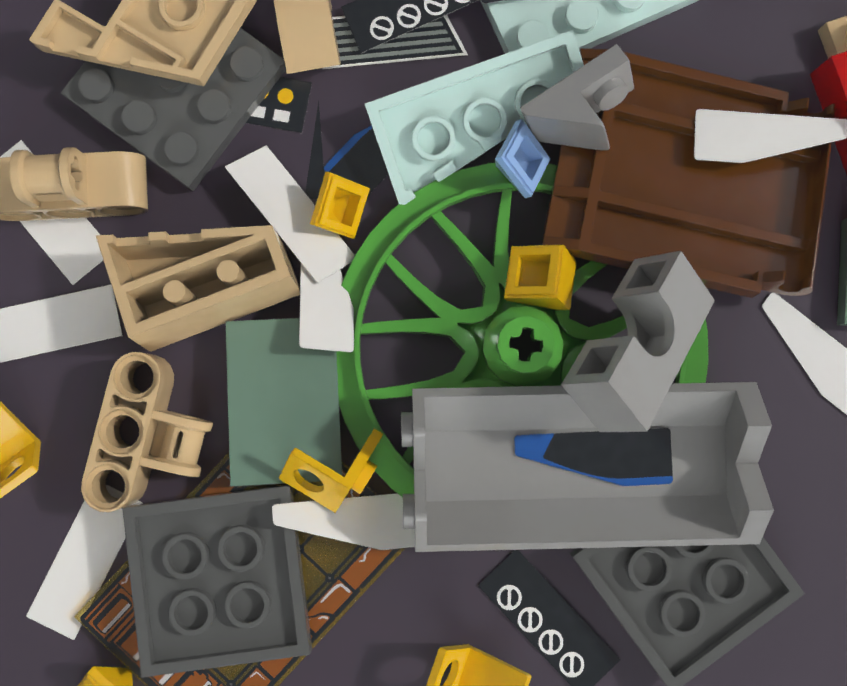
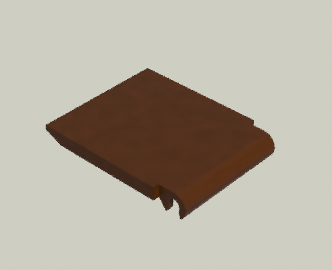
[541,48,836,298]

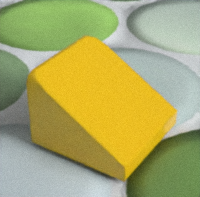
[504,245,576,310]

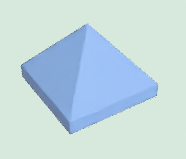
[495,119,551,198]

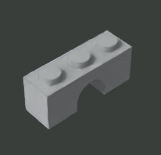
[561,251,715,432]

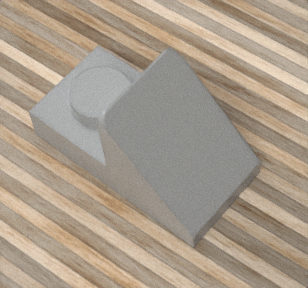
[520,44,634,150]

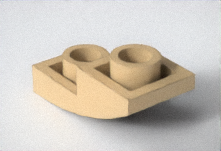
[274,0,341,74]

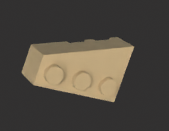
[96,225,300,352]

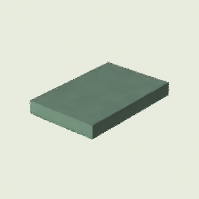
[226,318,342,486]

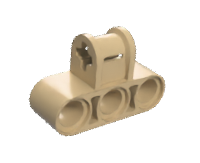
[0,147,148,221]
[81,352,213,512]

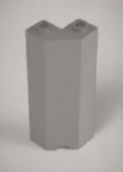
[401,382,774,552]

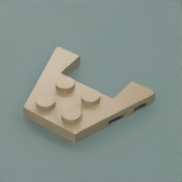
[29,0,257,86]

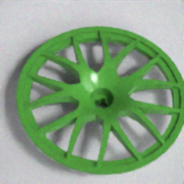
[337,163,709,497]

